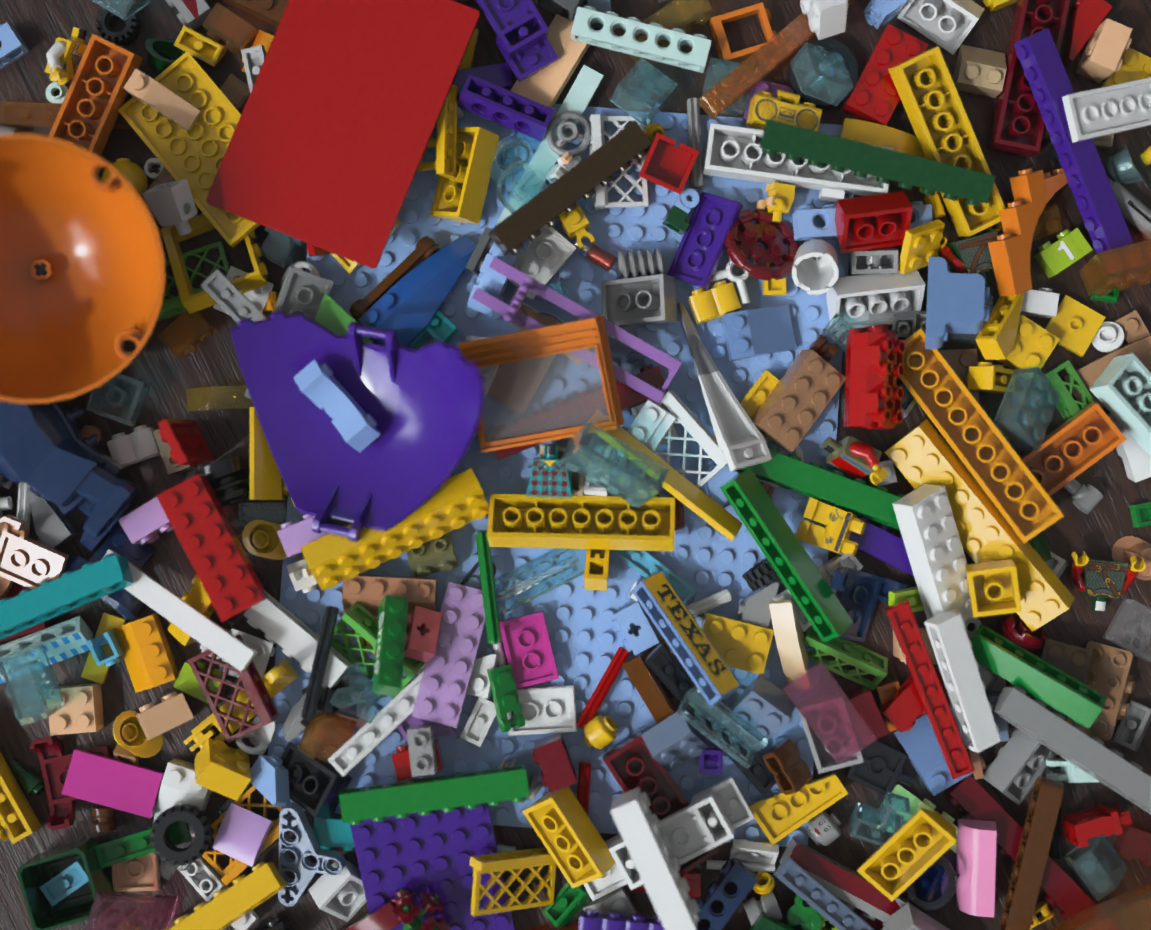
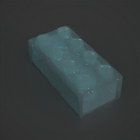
[560,422,668,508]

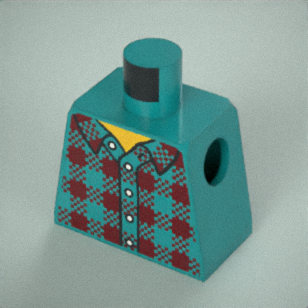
[527,444,574,498]

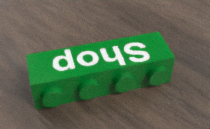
[372,595,408,696]

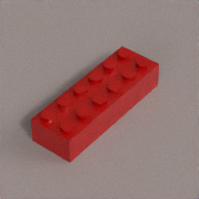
[156,474,269,622]

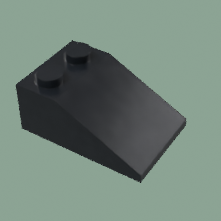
[280,742,352,819]

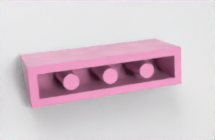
[956,819,997,917]

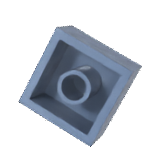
[728,674,797,744]
[641,710,708,771]

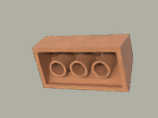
[342,574,438,619]

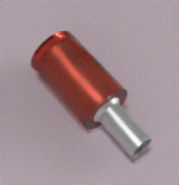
[574,241,617,272]

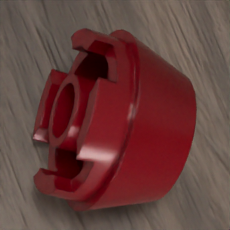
[999,613,1046,653]

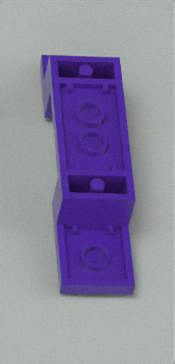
[476,0,559,83]

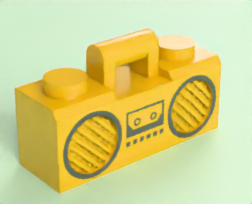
[746,89,822,132]

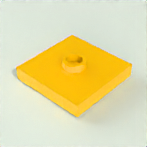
[1045,295,1106,357]

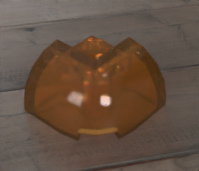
[297,712,357,764]

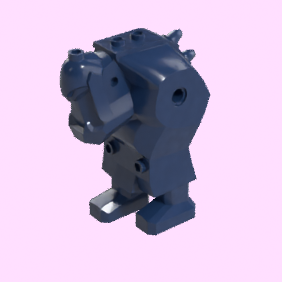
[0,400,140,552]

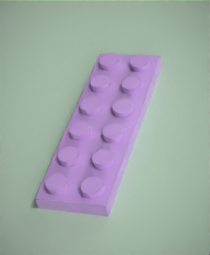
[412,582,486,728]

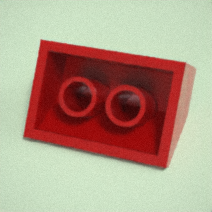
[835,191,913,254]

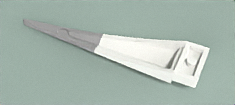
[677,301,772,471]

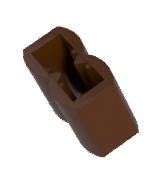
[762,739,812,795]

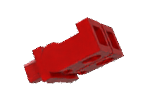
[1061,803,1132,848]

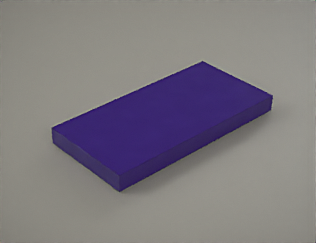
[667,192,743,289]

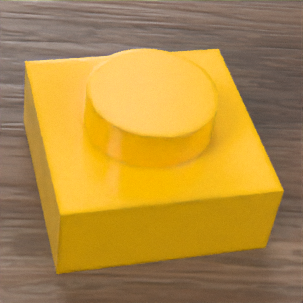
[762,277,787,296]

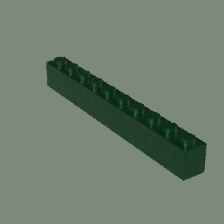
[759,119,996,207]

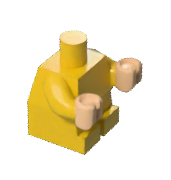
[756,182,796,223]

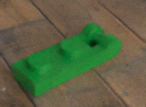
[487,663,525,733]

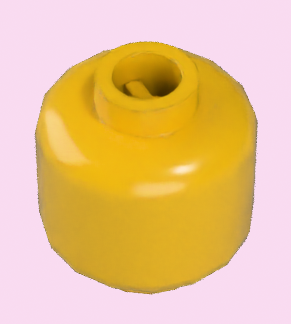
[583,715,618,749]

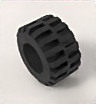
[150,804,213,866]

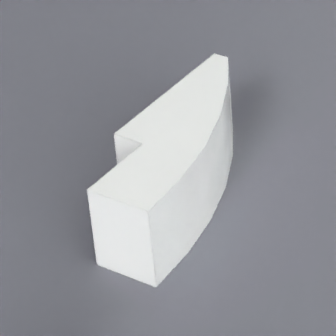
[1107,413,1151,483]

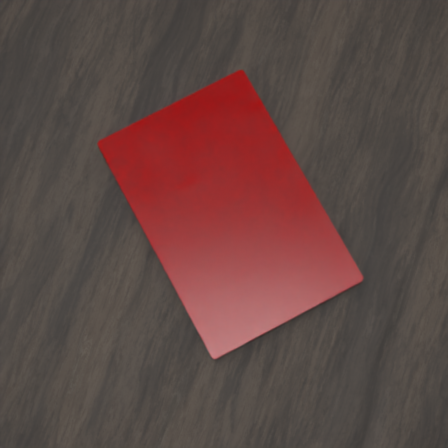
[206,0,480,269]

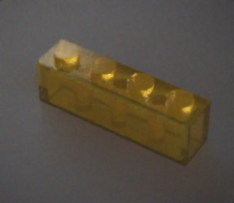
[621,0,713,64]

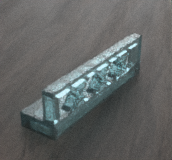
[494,549,585,614]
[677,686,769,768]

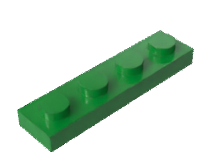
[94,821,192,869]

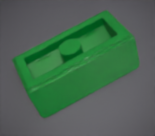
[542,882,590,929]

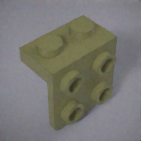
[407,531,459,577]

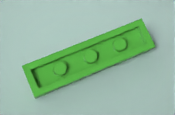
[1037,360,1095,422]
[803,625,888,690]

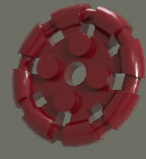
[724,209,801,281]

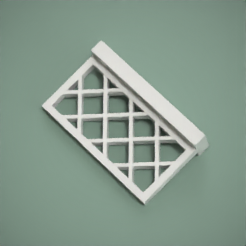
[587,114,649,210]
[654,390,728,488]

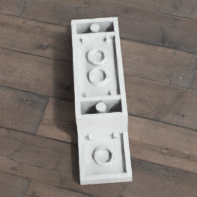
[583,776,755,901]

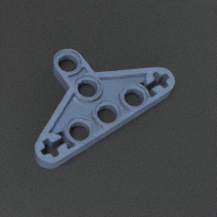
[278,803,346,907]

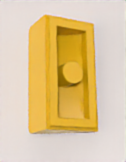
[174,25,227,67]

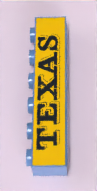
[632,571,741,707]

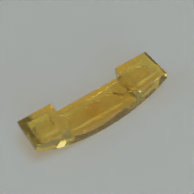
[186,385,254,412]

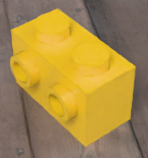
[967,362,1017,394]

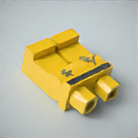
[796,497,866,555]

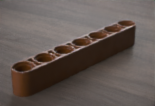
[1000,776,1064,930]

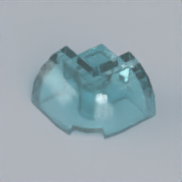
[496,156,548,214]

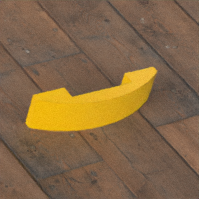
[840,118,926,159]

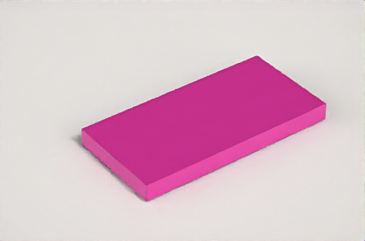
[62,748,164,818]

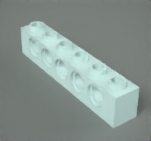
[571,6,712,73]

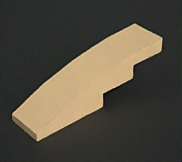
[769,599,813,690]

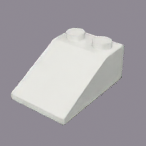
[153,758,212,837]

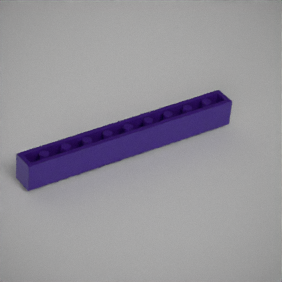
[1013,28,1133,257]

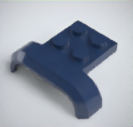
[64,526,155,621]
[830,566,909,643]

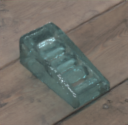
[822,313,854,356]

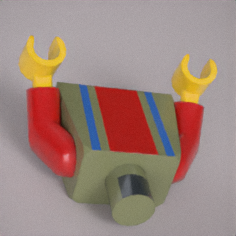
[822,436,888,485]

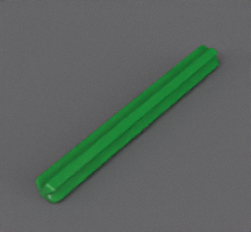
[476,532,502,644]

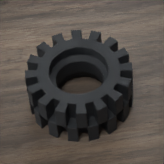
[95,1,141,47]
[743,558,778,591]

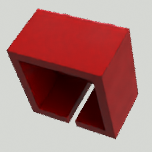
[638,132,700,195]

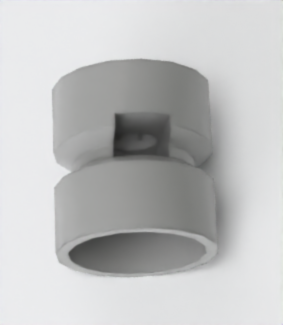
[742,891,783,926]

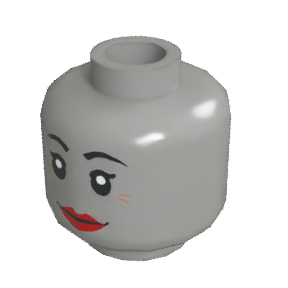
[807,811,842,846]

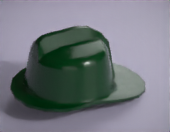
[144,38,197,71]

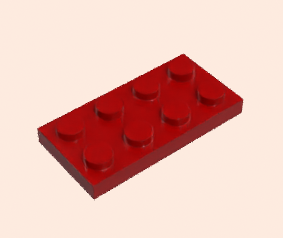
[158,419,215,466]

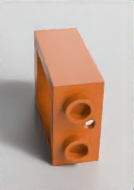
[709,2,778,67]

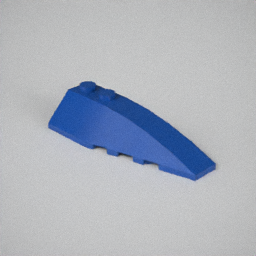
[359,235,477,347]

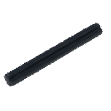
[301,606,339,720]

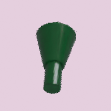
[9,759,45,797]

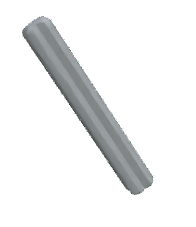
[687,98,703,188]

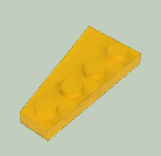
[748,773,849,845]

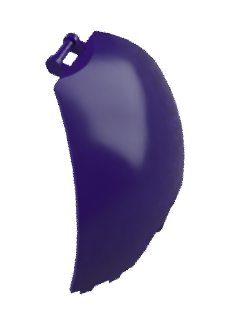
[229,311,484,542]

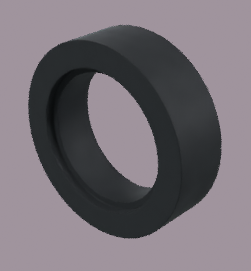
[787,38,858,110]

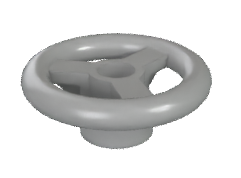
[546,112,591,157]

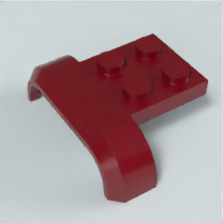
[30,735,112,831]

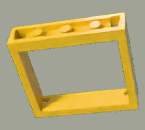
[161,213,268,314]

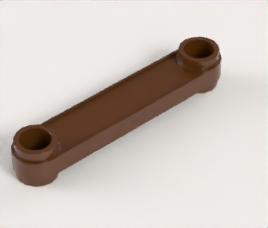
[349,236,440,324]

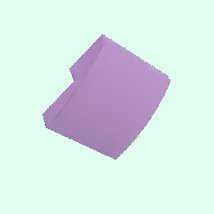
[212,803,273,867]

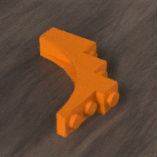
[988,168,1068,297]

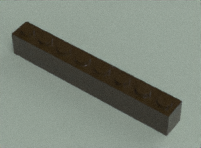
[488,121,652,256]

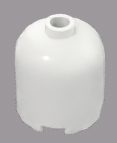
[792,239,839,295]

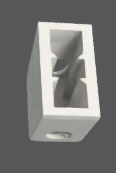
[142,179,198,236]

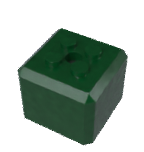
[16,838,116,930]

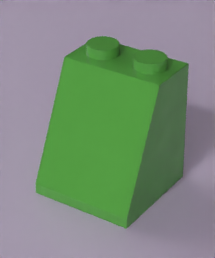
[315,294,377,345]

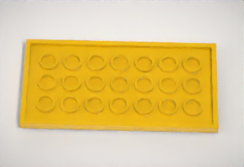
[118,51,260,248]

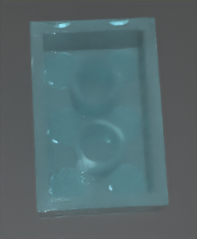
[993,367,1059,451]
[0,641,66,726]

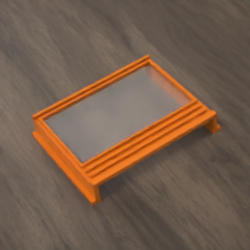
[459,315,625,453]

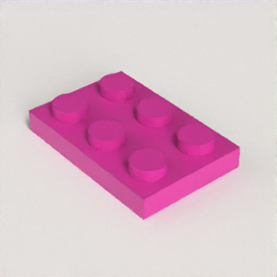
[500,611,559,689]

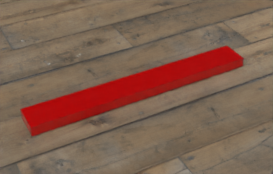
[885,599,975,779]

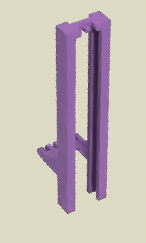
[472,256,682,403]

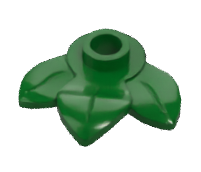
[787,894,827,930]

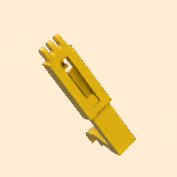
[183,658,299,757]

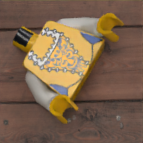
[45,27,87,85]

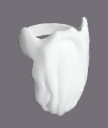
[235,714,276,758]

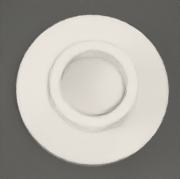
[1092,322,1125,353]

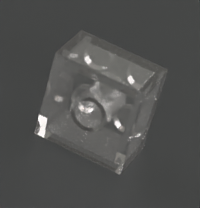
[1103,598,1151,662]

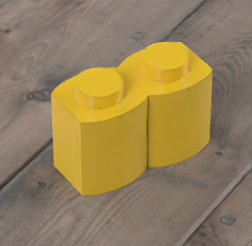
[688,280,741,325]

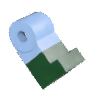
[662,188,699,235]

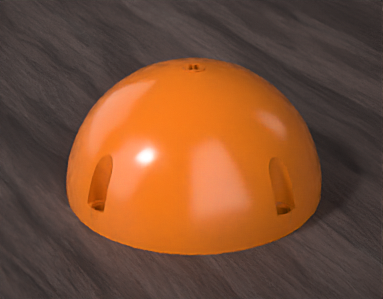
[0,134,166,404]

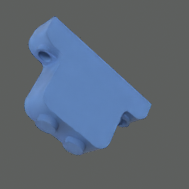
[925,257,990,349]

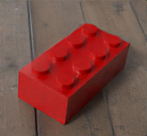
[841,24,929,126]

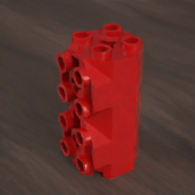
[844,328,906,429]

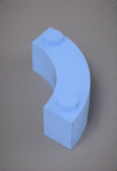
[467,217,531,317]
[293,359,381,453]

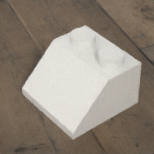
[308,860,367,922]

